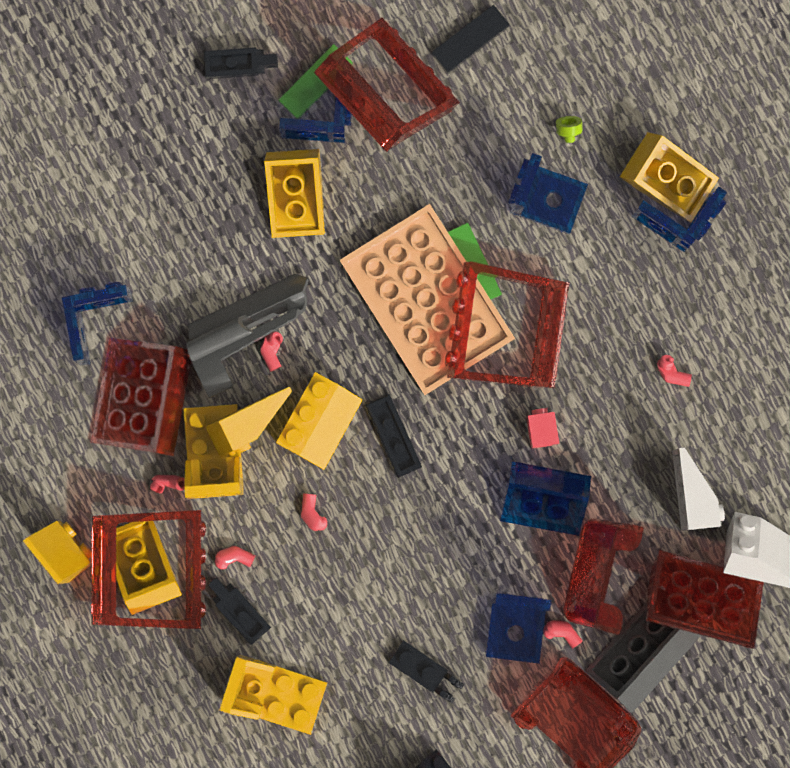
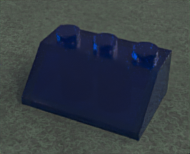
[500,461,591,536]

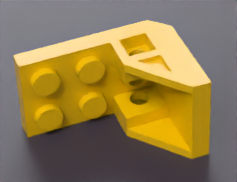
[184,404,244,499]
[219,655,327,735]

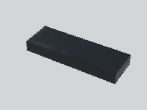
[431,5,510,75]
[365,394,422,478]

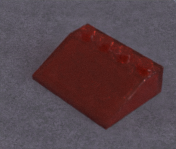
[90,338,191,457]
[646,550,764,649]

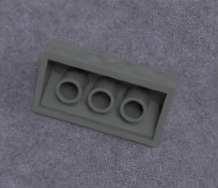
[585,591,704,713]

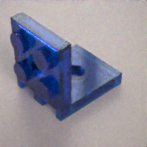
[279,69,354,143]
[508,153,588,235]
[632,186,727,252]
[62,282,134,366]
[485,592,551,664]

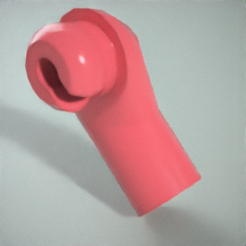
[260,331,283,372]
[657,355,692,387]
[150,475,185,494]
[301,493,327,531]
[214,546,256,569]
[542,620,583,649]

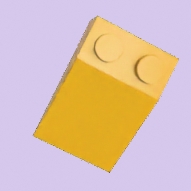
[620,132,719,223]
[264,149,325,238]
[205,387,292,457]
[101,515,182,615]
[23,521,94,584]

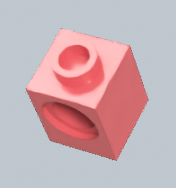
[526,408,559,449]

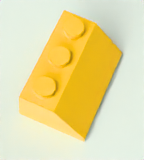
[276,372,362,470]

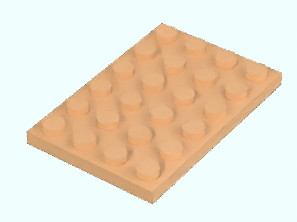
[340,204,515,396]

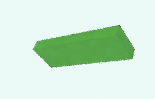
[279,44,353,120]
[448,223,502,300]

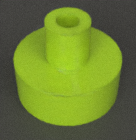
[556,116,583,143]

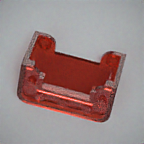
[563,519,644,635]
[510,657,641,768]

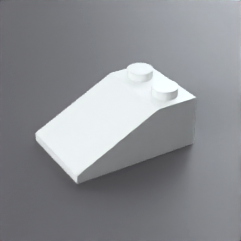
[672,448,724,530]
[723,512,790,588]

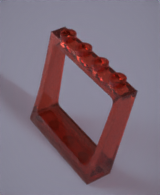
[314,18,460,152]
[445,261,570,388]
[91,510,206,629]

